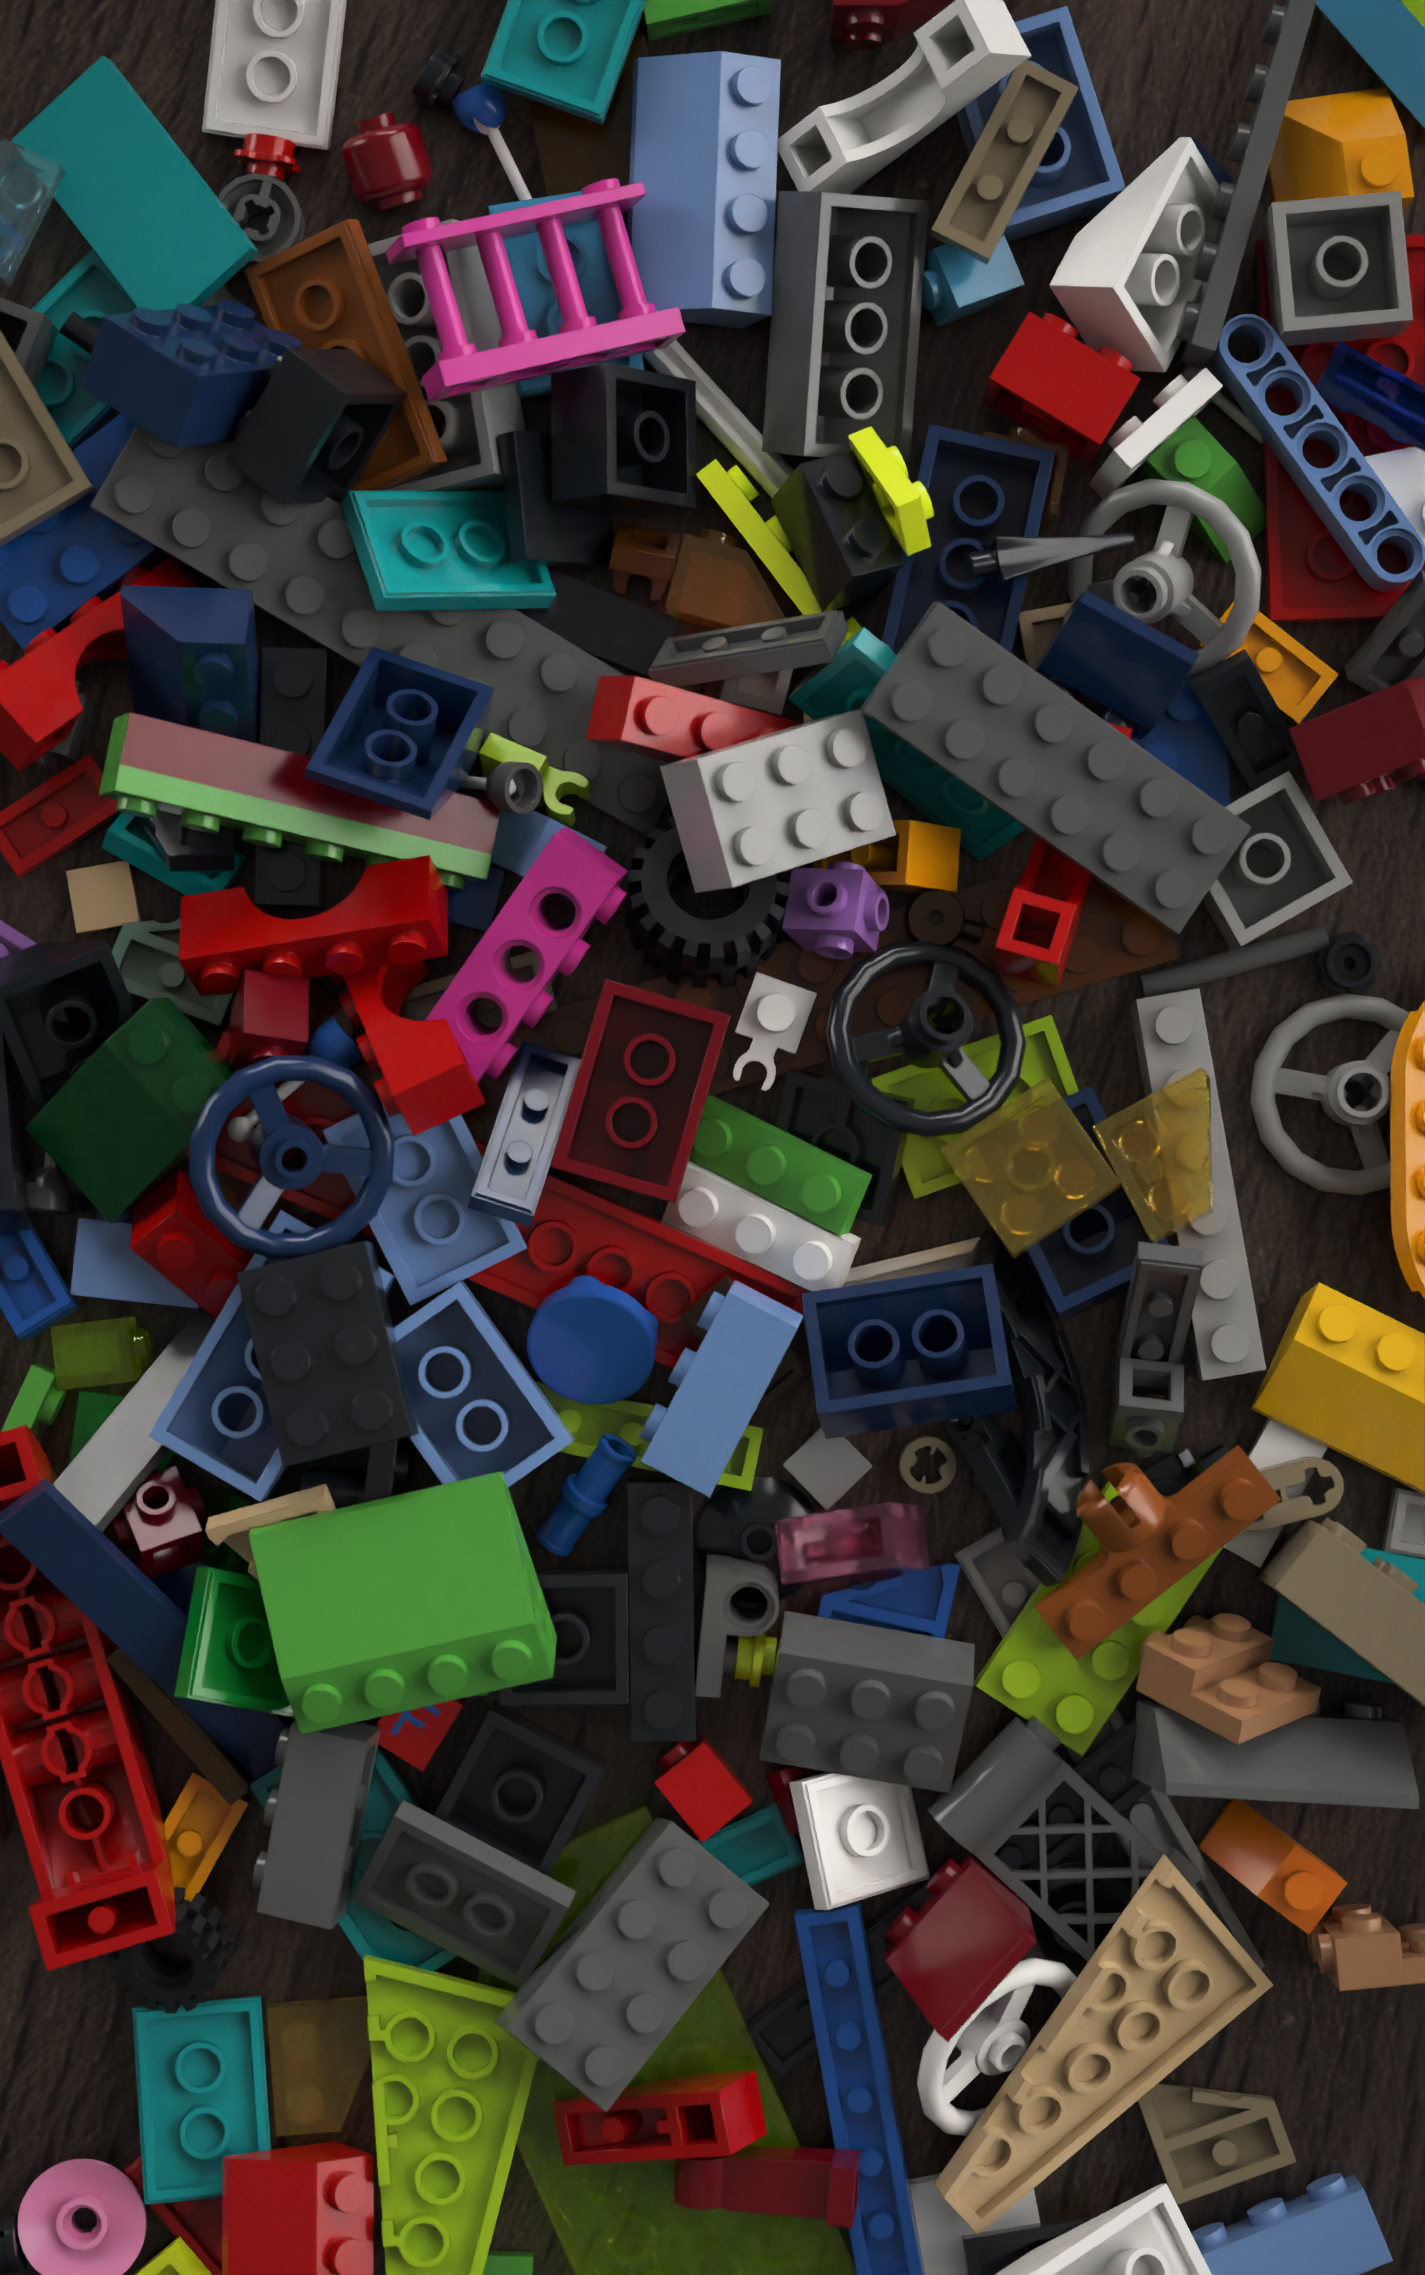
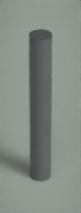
[1138,925,1330,998]

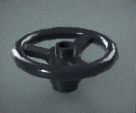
[825,940,1026,1138]

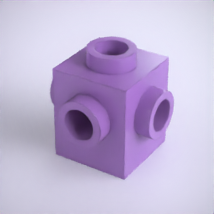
[782,861,889,960]

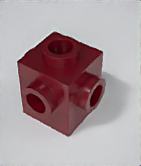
[110,1466,207,1578]

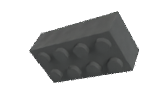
[494,1818,770,2112]

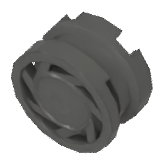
[218,173,306,269]

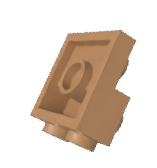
[1136,1613,1321,1745]
[1307,1904,1425,1991]

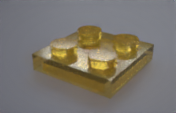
[940,1077,1121,1259]

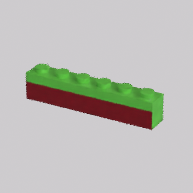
[99,712,501,891]

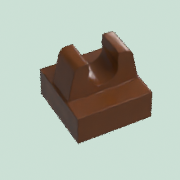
[609,522,682,601]

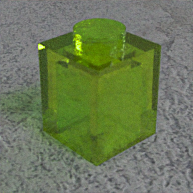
[50,1316,151,1391]

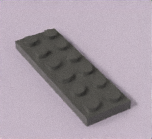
[859,601,1251,934]

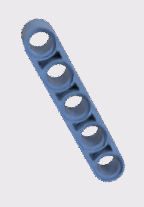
[1212,314,1425,592]

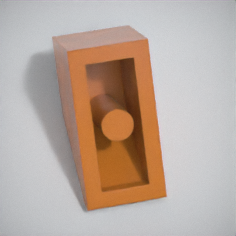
[1197,1799,1347,1935]

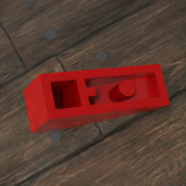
[552,2070,767,2166]

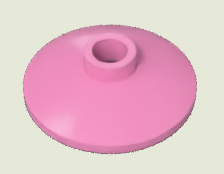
[17,2159,147,2275]

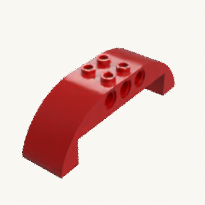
[0,1425,176,1971]

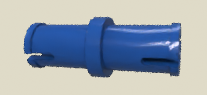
[536,1434,637,1556]

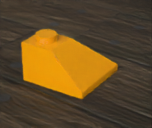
[1268,87,1415,213]

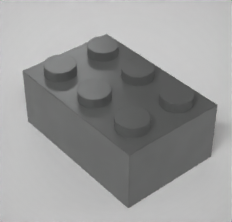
[759,1611,975,1793]

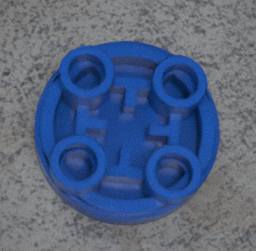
[527,1275,659,1405]

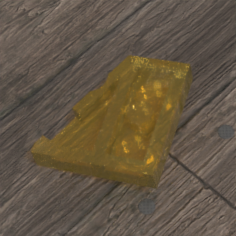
[1092,1067,1213,1243]

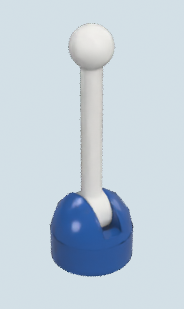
[451,83,532,201]
[227,1016,363,1142]

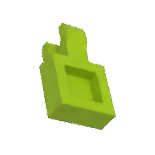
[479,733,591,827]

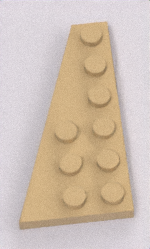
[934,1854,1273,2235]

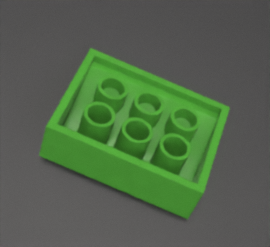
[249,1471,557,1734]

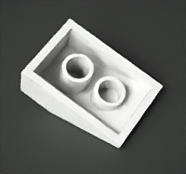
[1049,137,1220,372]
[995,2184,1212,2275]

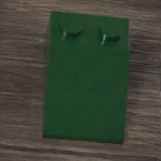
[25,997,249,1224]

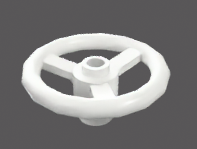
[917,1958,1077,2136]

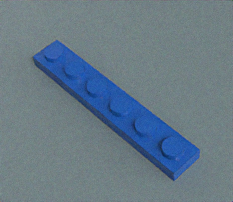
[794,1901,925,2275]

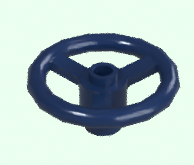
[189,1056,395,1259]

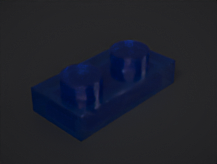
[1315,341,1425,451]

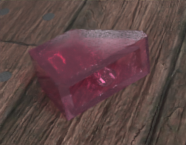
[775,1502,930,1585]

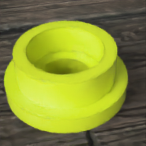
[734,1632,777,1688]

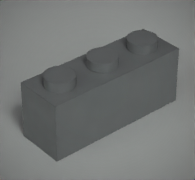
[252,1721,381,1930]

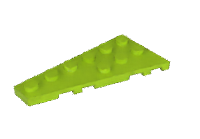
[363,1954,538,2275]

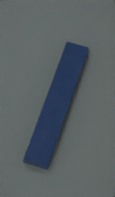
[0,1478,295,1780]

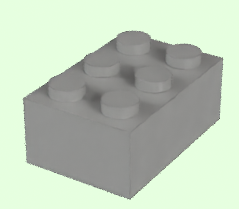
[660,709,896,893]

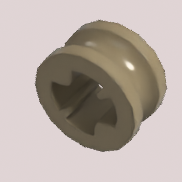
[898,1435,957,1494]

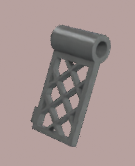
[928,1715,1204,1962]

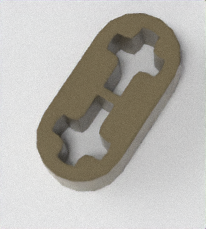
[1244,1456,1344,1532]

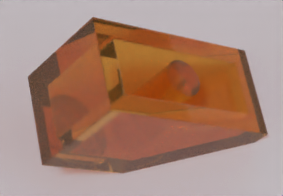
[665,529,786,630]

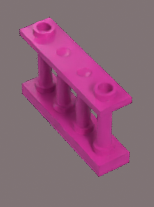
[386,178,686,402]

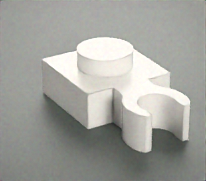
[733,972,817,1092]

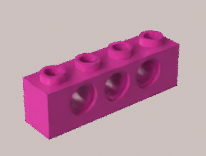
[425,826,629,1084]

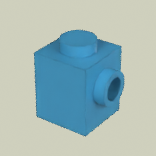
[922,234,1025,327]

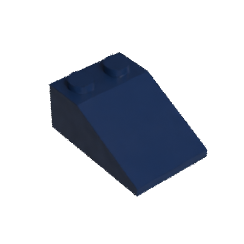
[305,646,494,820]
[975,1086,1169,1323]

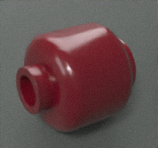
[342,112,433,212]

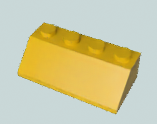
[1251,1282,1425,1495]

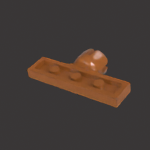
[1034,1445,1281,1660]

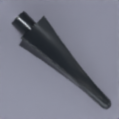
[964,532,1136,588]

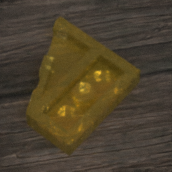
[267,1996,371,2137]

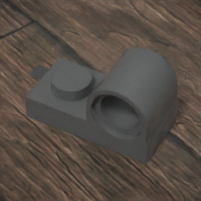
[695,1554,779,1698]

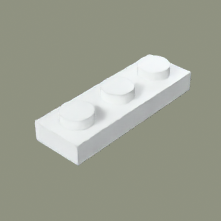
[662,1160,862,1292]

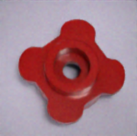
[233,133,300,182]

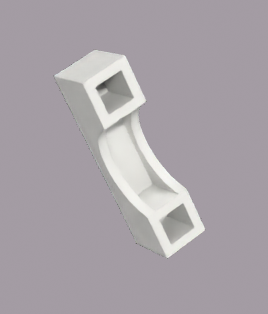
[778,0,1031,194]

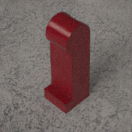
[673,2146,861,2228]

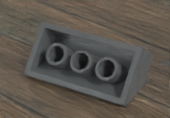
[762,191,929,461]
[1131,1700,1419,1809]

